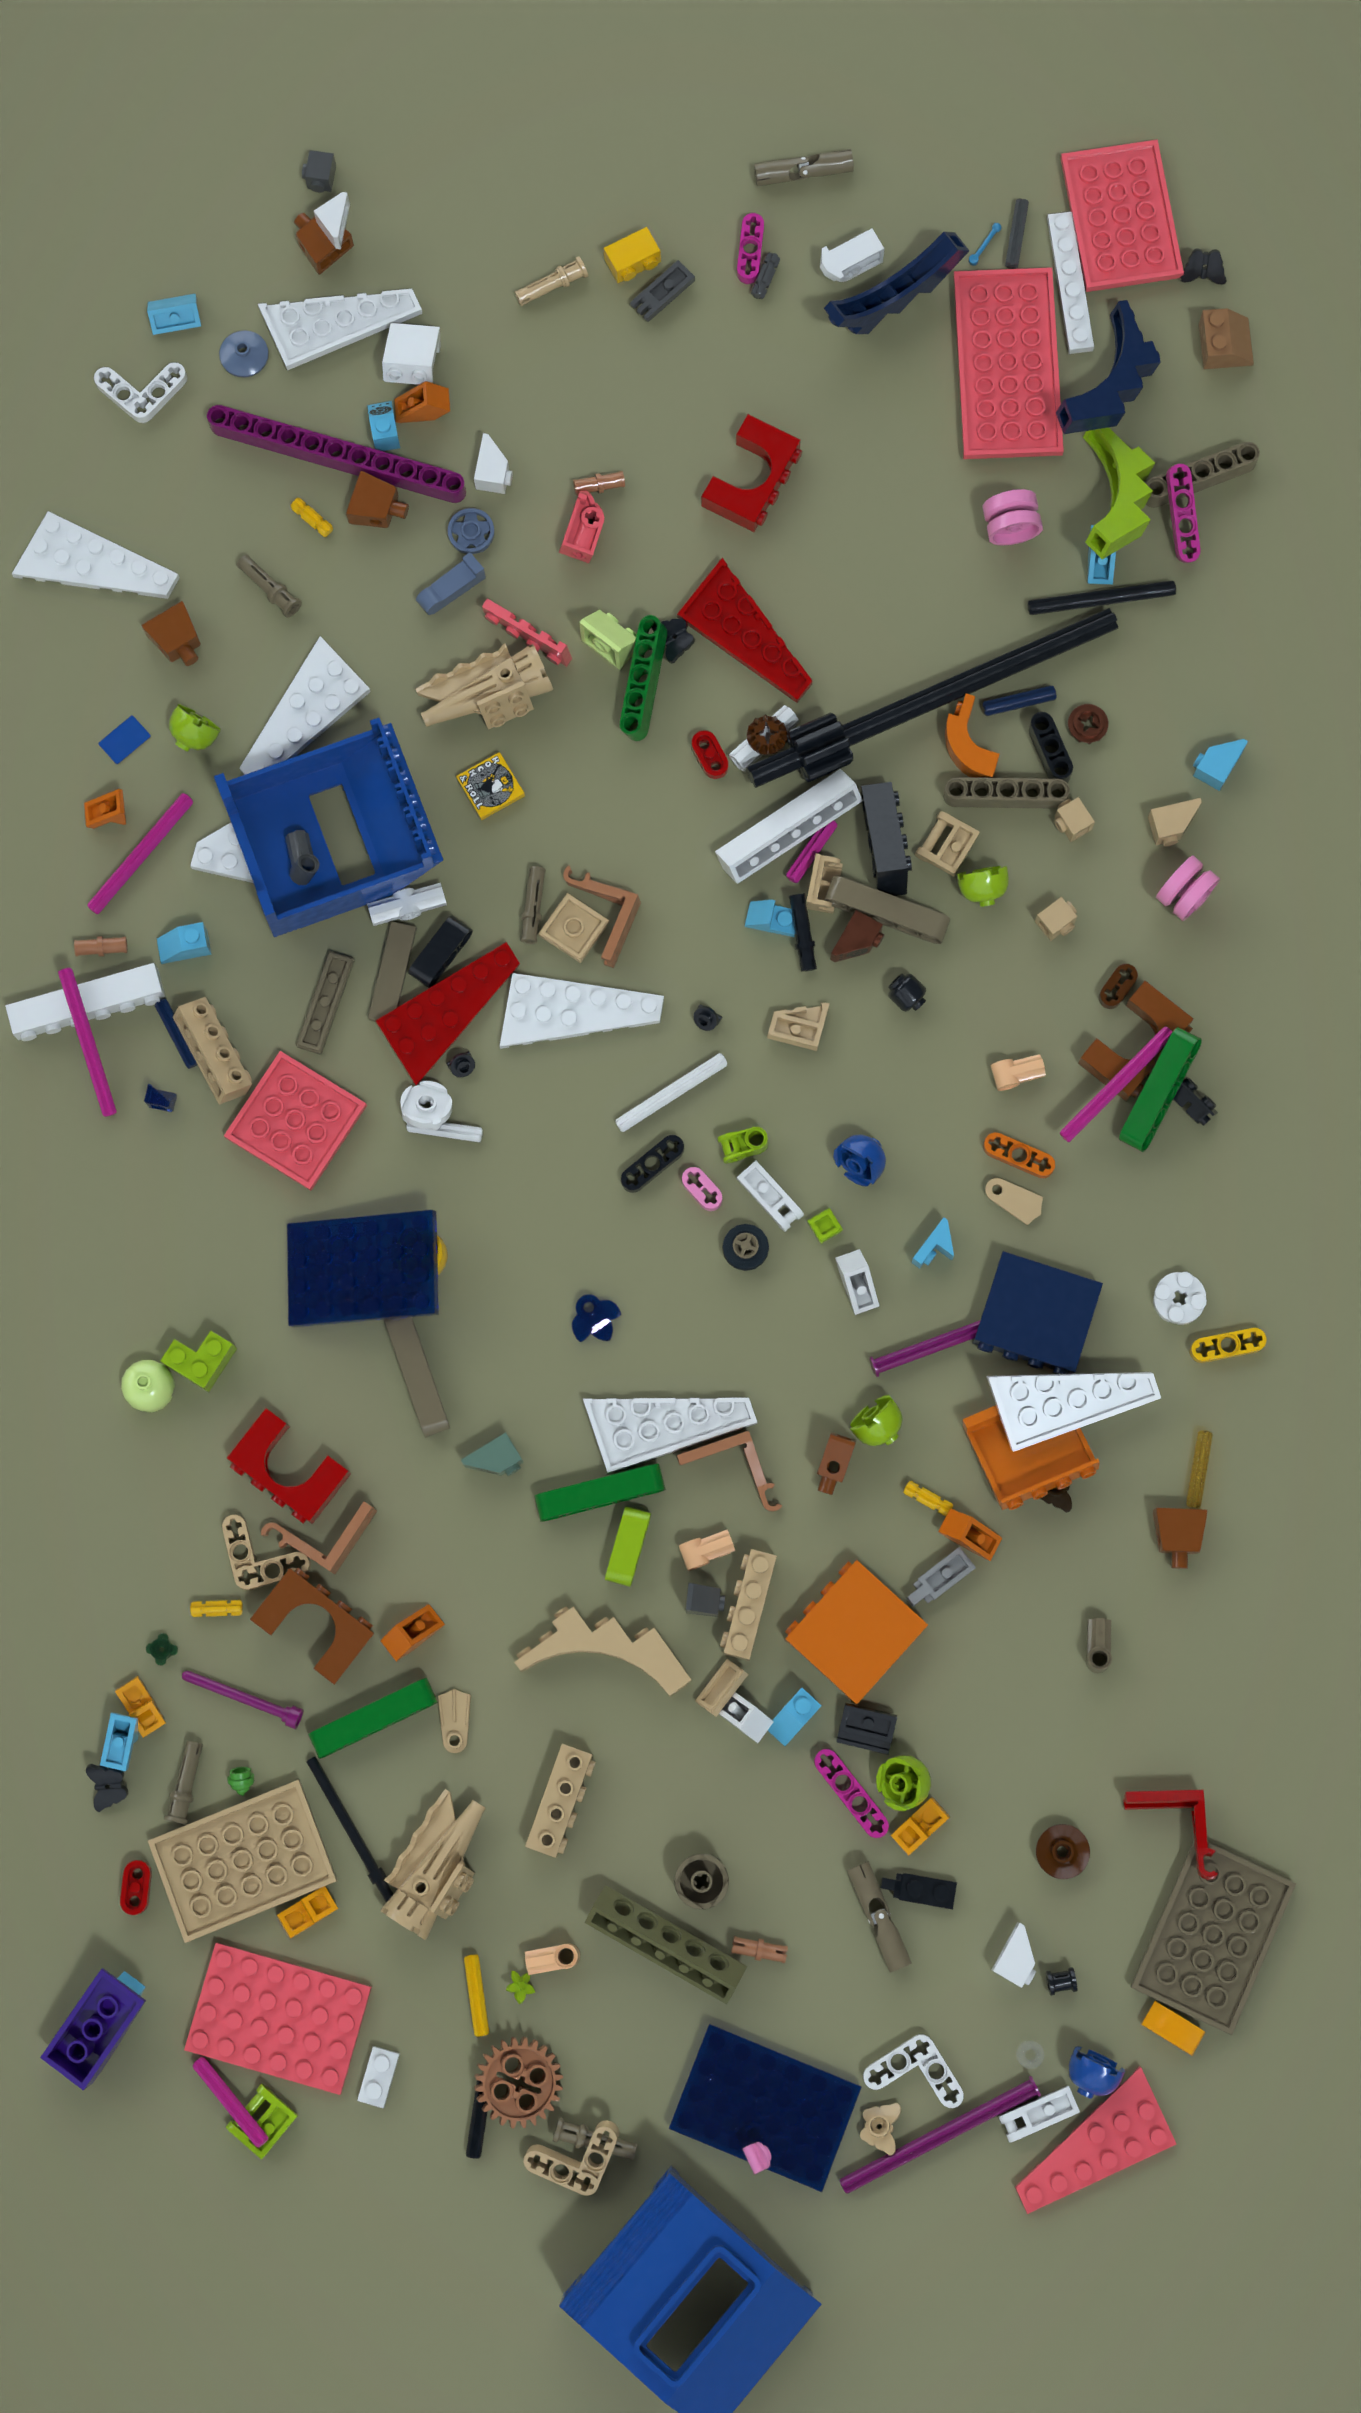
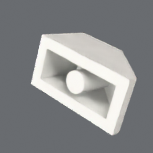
[474,433,513,494]
[835,1249,879,1315]
[719,1692,773,1743]
[991,1922,1036,1988]

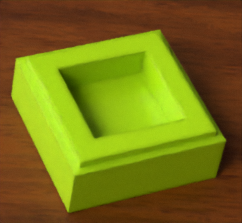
[807,1208,843,1244]

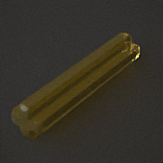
[1186,1430,1213,1508]

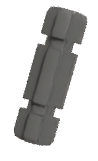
[751,252,780,299]

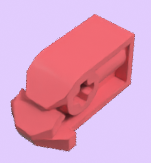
[559,491,605,563]

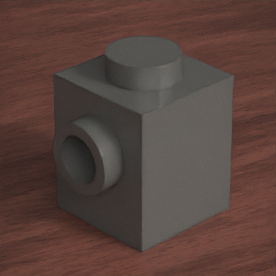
[302,150,336,193]

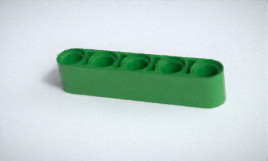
[620,615,667,741]
[1119,1027,1202,1152]
[534,1464,666,1522]
[308,1678,438,1759]

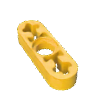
[1190,1328,1267,1363]

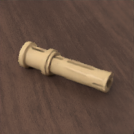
[514,256,588,306]

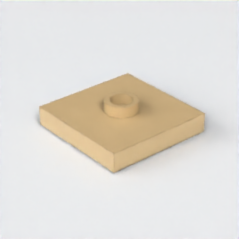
[538,893,610,963]

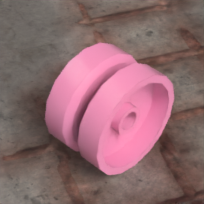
[982,489,1043,546]
[1156,855,1220,921]

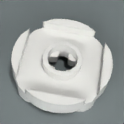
[400,1081,452,1131]
[1153,1272,1207,1325]

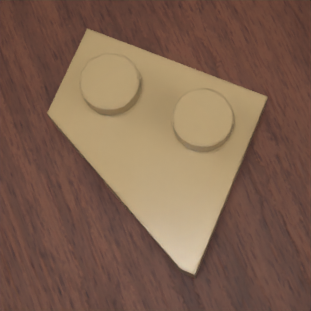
[767,1003,830,1051]

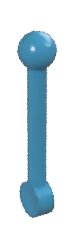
[969,223,1002,266]

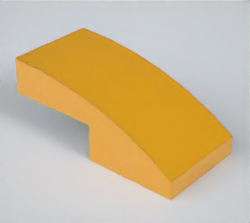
[115,1676,166,1738]
[890,1797,950,1856]
[277,1886,338,1939]
[1141,2001,1206,2056]

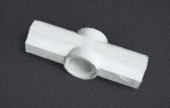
[729,705,799,772]
[367,883,447,926]

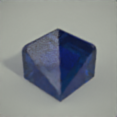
[144,1084,177,1112]

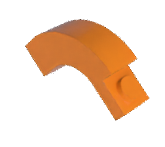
[945,693,1000,778]

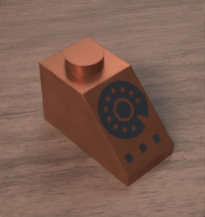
[830,910,884,962]

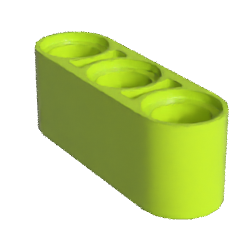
[605,1506,651,1587]

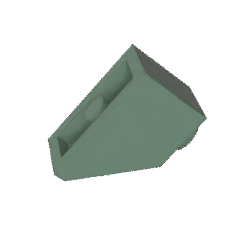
[461,1432,523,1476]

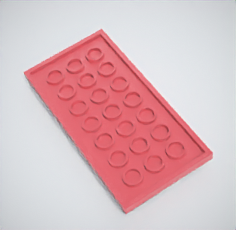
[953,268,1064,459]

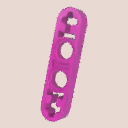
[1166,464,1201,563]
[814,1749,889,1838]

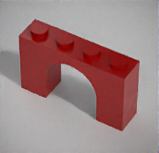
[701,414,802,532]
[227,1408,351,1524]

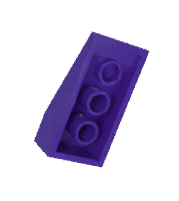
[40,1968,146,2090]

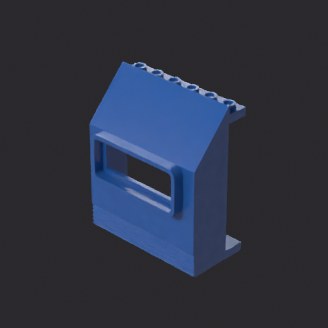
[214,718,443,937]
[559,2166,822,2413]

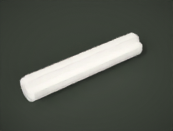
[406,1122,483,1142]

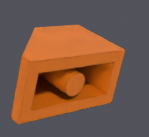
[394,381,450,423]
[938,1508,1002,1561]
[380,1604,445,1662]

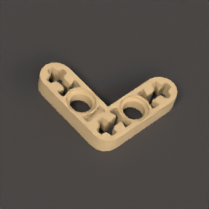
[222,1514,311,1590]
[523,2120,620,2196]

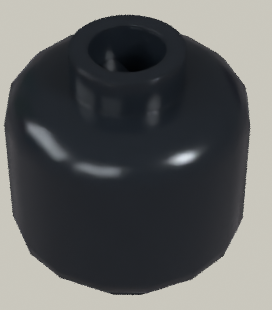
[888,973,926,1012]

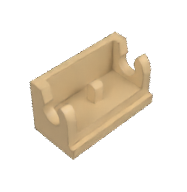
[806,853,843,914]

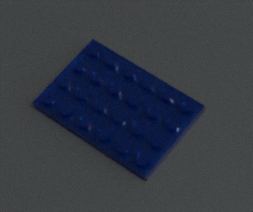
[287,1210,439,1327]
[669,2023,862,2192]

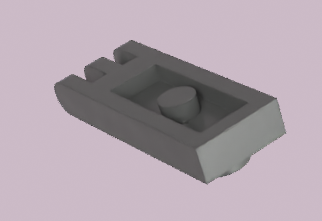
[630,260,695,322]

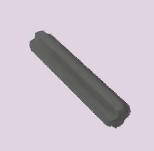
[1005,198,1029,269]

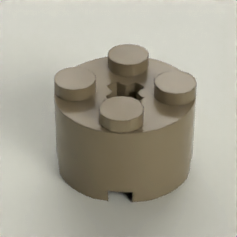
[674,1854,729,1909]

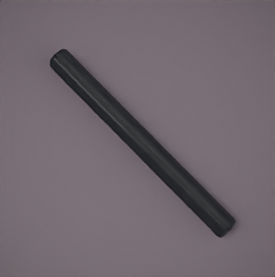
[1028,581,1176,615]

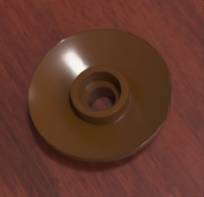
[1036,1824,1090,1879]

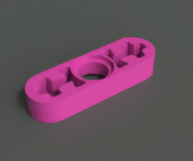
[737,213,764,284]

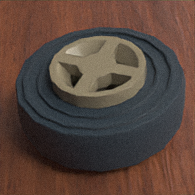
[722,1224,769,1271]

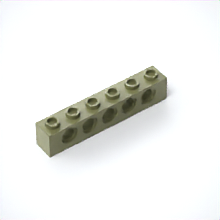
[584,1885,747,2004]

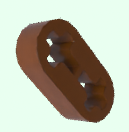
[1099,964,1138,1009]

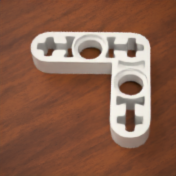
[94,363,187,423]
[863,2034,964,2108]

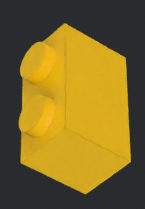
[603,227,661,283]

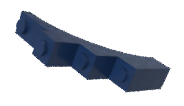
[824,232,969,334]
[1056,300,1161,434]

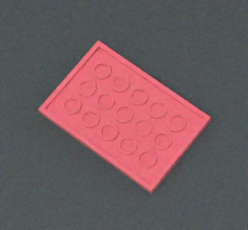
[1060,139,1184,292]
[184,1943,372,2095]

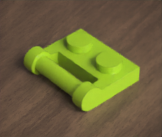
[226,2083,299,2160]

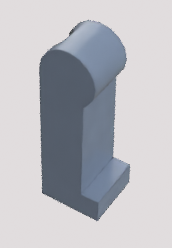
[416,552,486,615]

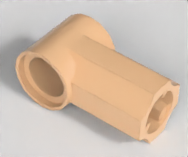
[991,1054,1046,1091]
[679,1530,735,1571]
[525,1943,580,1975]

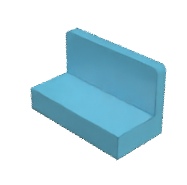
[147,294,201,335]

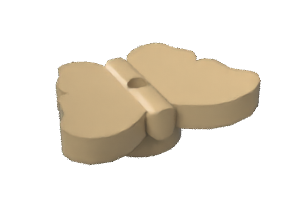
[860,2103,901,2156]

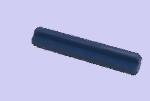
[983,686,1057,716]
[155,999,198,1069]

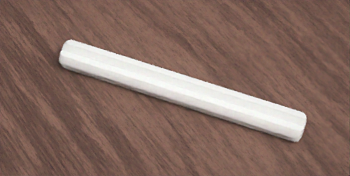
[615,1053,727,1132]

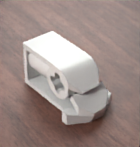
[820,228,884,282]

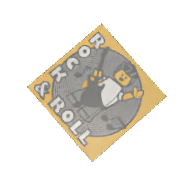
[456,752,525,821]

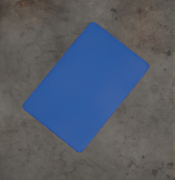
[98,715,151,764]

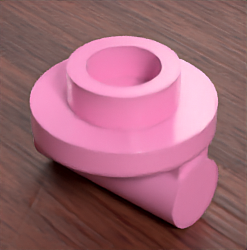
[742,2142,771,2175]

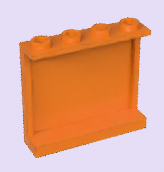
[963,1405,1100,1510]
[785,1560,928,1705]

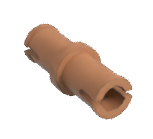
[573,471,625,496]
[74,936,128,957]
[731,1936,788,1963]

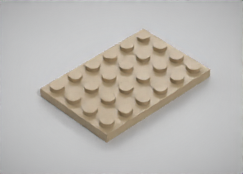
[148,1780,337,1943]

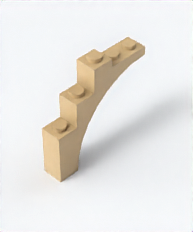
[514,1606,692,1697]

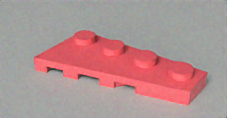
[482,599,572,667]

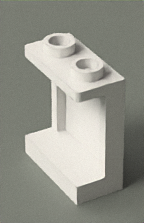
[382,323,441,385]

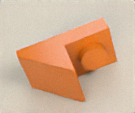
[84,789,126,829]

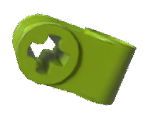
[717,1127,768,1164]

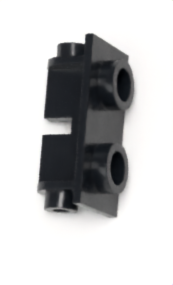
[1174,1077,1218,1126]

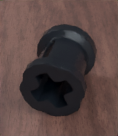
[1046,1967,1078,1996]

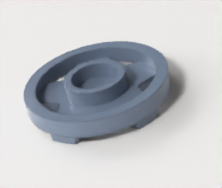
[448,508,494,554]

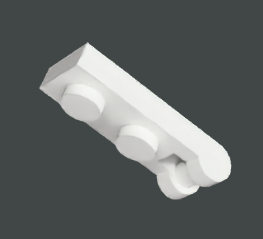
[737,1161,804,1232]
[998,2086,1080,2143]

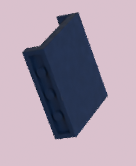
[973,1251,1103,1374]

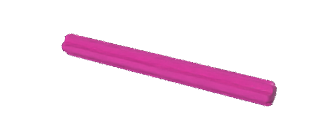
[87,793,193,914]
[58,968,117,1117]
[1060,1026,1172,1142]

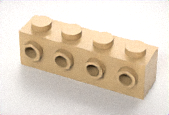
[173,997,252,1105]
[720,1549,777,1661]
[525,1744,596,1858]

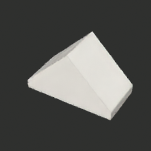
[314,192,350,249]

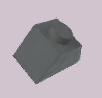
[686,1583,725,1617]

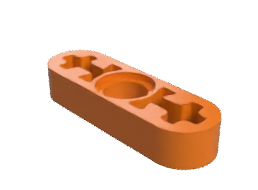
[983,1132,1055,1178]

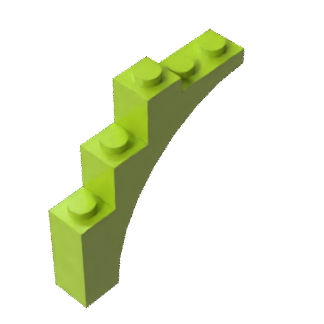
[1083,428,1155,559]

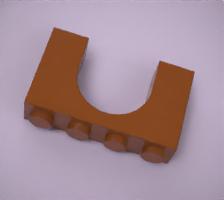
[1078,981,1194,1102]
[250,1567,374,1685]

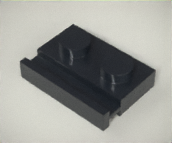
[836,1703,897,1755]

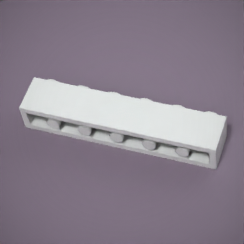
[715,769,863,884]
[5,963,166,1041]

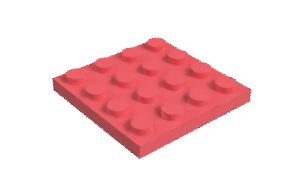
[224,1051,367,1191]

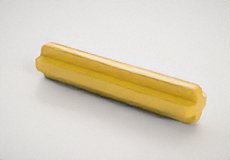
[464,1954,489,2037]

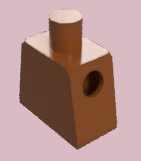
[294,213,354,275]
[346,471,409,528]
[141,601,201,666]
[817,1432,856,1495]
[1153,1508,1207,1569]

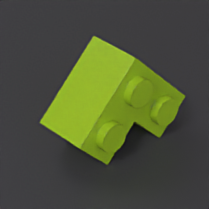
[160,1331,237,1392]

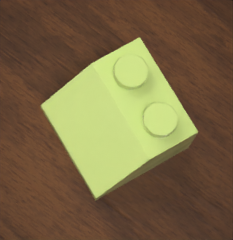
[579,609,637,670]

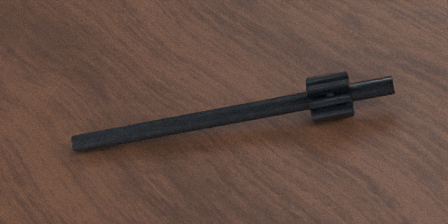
[746,608,1118,788]

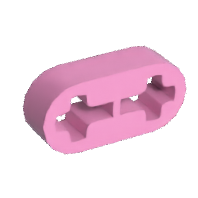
[682,1167,722,1211]

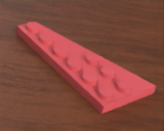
[1015,2066,1176,2214]

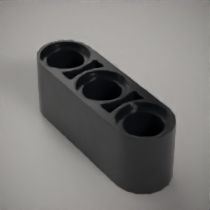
[1029,712,1073,783]
[408,915,473,988]

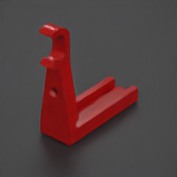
[1123,1790,1218,1880]

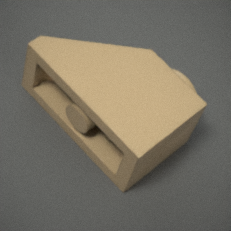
[1148,798,1202,846]

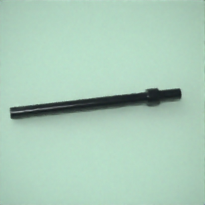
[306,1756,393,1902]

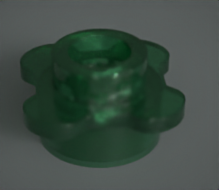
[146,1633,178,1666]

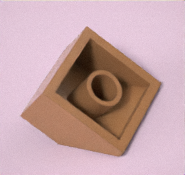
[1199,308,1254,369]

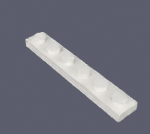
[1047,212,1094,354]

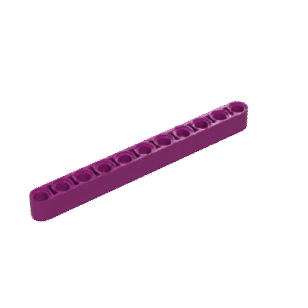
[207,405,466,503]

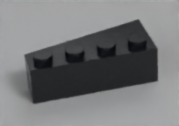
[861,782,912,896]

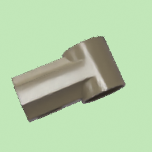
[1086,1618,1112,1674]

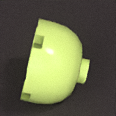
[121,1360,175,1412]

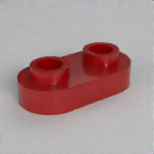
[692,730,729,779]
[120,1860,152,1915]

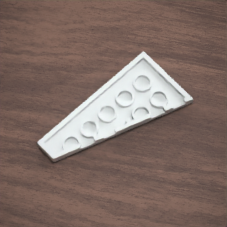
[258,289,423,371]
[12,511,180,599]
[240,636,371,775]
[500,973,664,1049]
[986,1372,1161,1452]
[583,1398,757,1474]

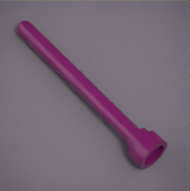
[182,1670,304,1729]

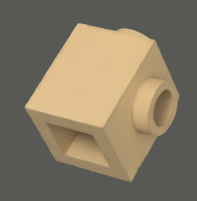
[1054,797,1095,842]
[1035,897,1077,941]

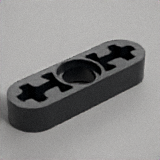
[621,1135,684,1193]

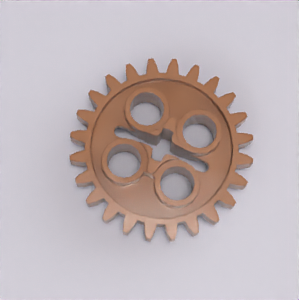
[474,2036,563,2129]

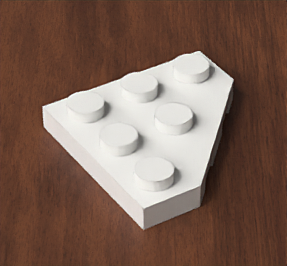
[190,823,253,883]

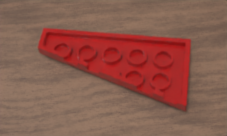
[677,557,813,703]
[376,942,520,1086]

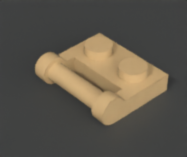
[915,811,980,877]

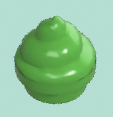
[227,1767,255,1796]

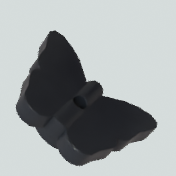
[1180,248,1227,285]
[652,618,695,664]
[86,1764,128,1812]

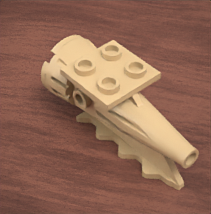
[415,643,553,730]
[381,1789,486,1940]

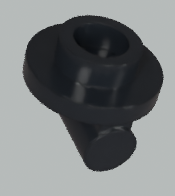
[693,1004,723,1031]
[446,1051,475,1077]

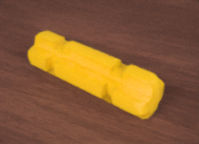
[291,497,333,537]
[903,1481,953,1516]
[190,1600,243,1617]

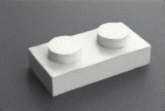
[357,2046,400,2108]

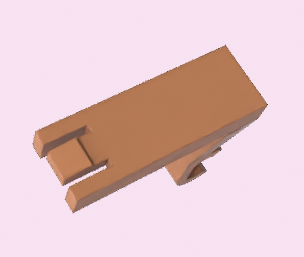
[563,865,641,968]
[677,1431,782,1511]
[261,1501,377,1574]

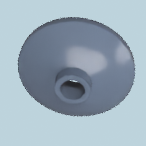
[219,331,269,377]

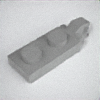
[906,1547,976,1607]

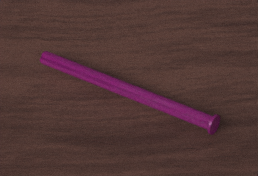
[869,1321,980,1377]
[840,2076,1041,2194]

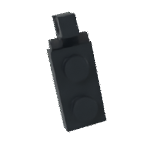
[880,1873,957,1910]

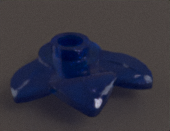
[572,1294,622,1342]

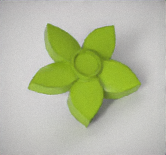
[506,1971,536,2004]

